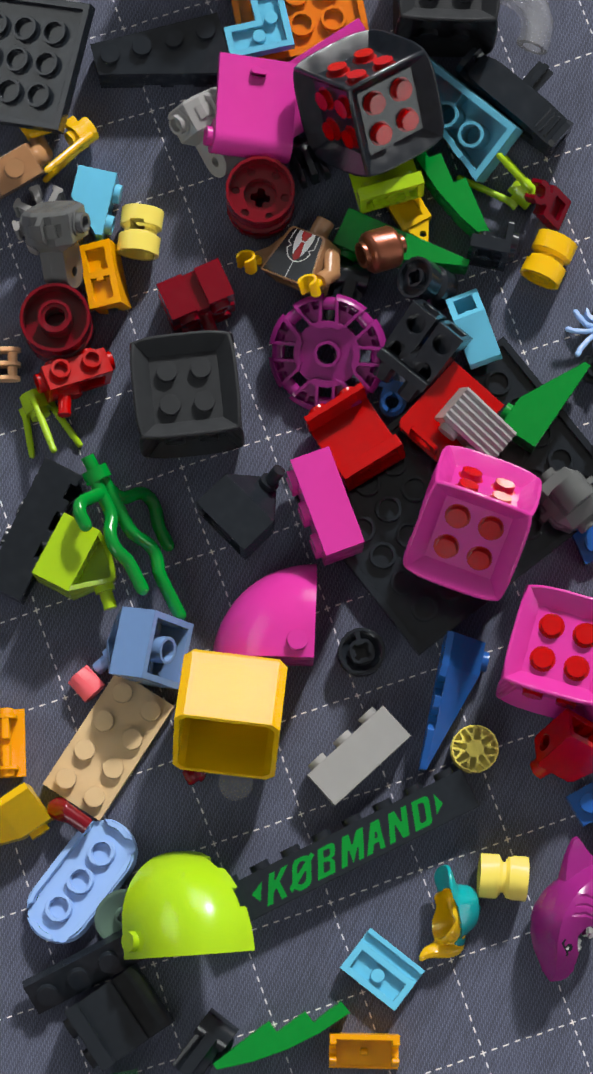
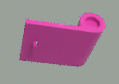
[203,52,297,164]

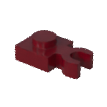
[524,178,571,230]

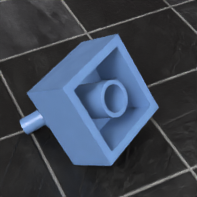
[92,606,194,690]

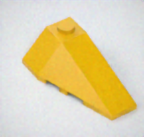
[0,782,53,846]

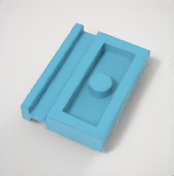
[339,928,425,1011]

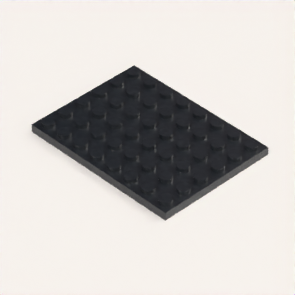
[294,336,593,656]

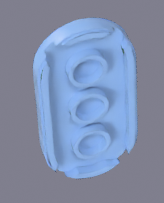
[27,819,138,944]

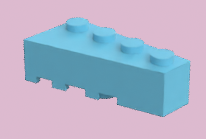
[429,57,523,183]

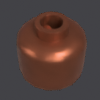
[355,226,407,274]

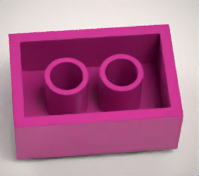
[286,446,365,566]

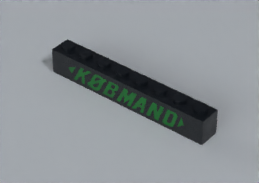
[231,767,480,922]

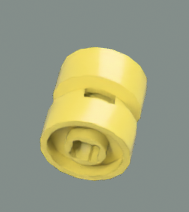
[116,203,164,261]
[476,853,530,902]

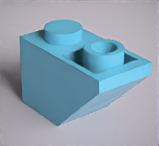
[71,165,123,241]
[445,288,502,370]

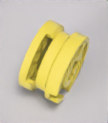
[450,725,499,773]

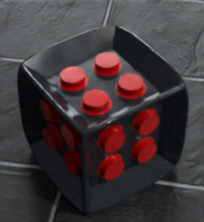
[293,29,444,177]

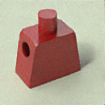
[530,708,593,782]

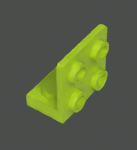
[348,159,425,213]

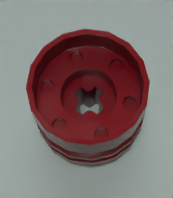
[226,156,295,239]

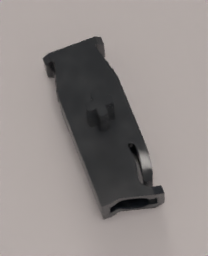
[455,46,573,159]

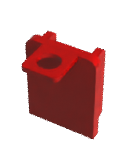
[399,361,504,462]

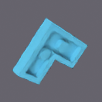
[224,0,295,57]

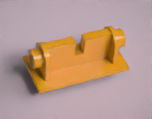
[0,708,26,778]

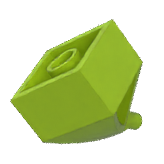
[32,512,117,611]

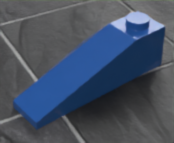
[418,631,490,772]

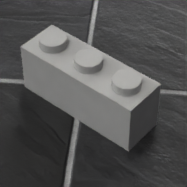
[307,706,411,807]

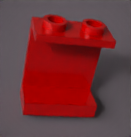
[304,382,406,491]

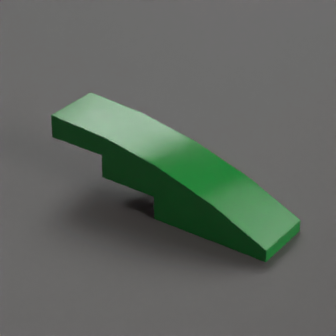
[413,152,490,237]
[213,1000,350,1070]

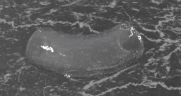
[500,0,554,55]

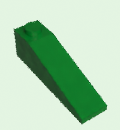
[333,208,470,275]

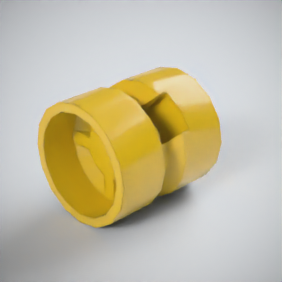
[520,228,578,290]

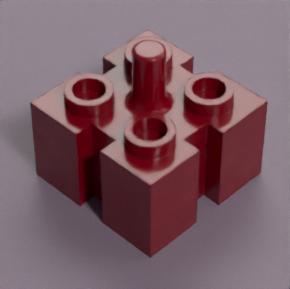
[156,258,235,333]

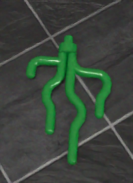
[72,453,187,620]

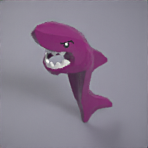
[530,836,593,982]

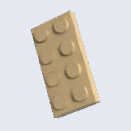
[43,675,175,821]

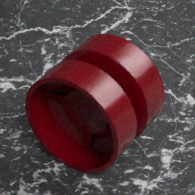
[20,283,94,362]

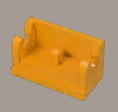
[79,238,131,314]
[328,1032,400,1069]

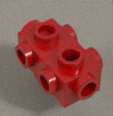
[33,347,116,418]

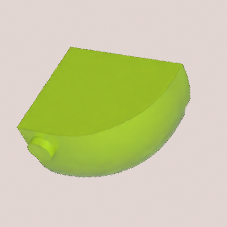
[121,851,255,960]

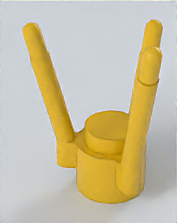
[28,116,99,183]

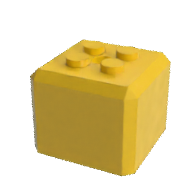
[172,649,288,780]

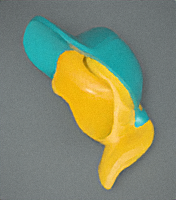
[419,865,481,961]

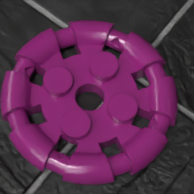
[268,293,386,410]

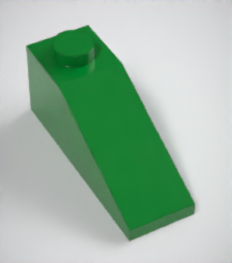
[500,362,591,453]

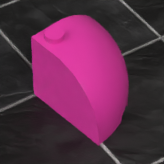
[213,564,317,666]

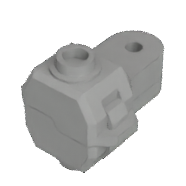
[167,87,246,178]

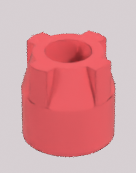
[68,665,106,703]

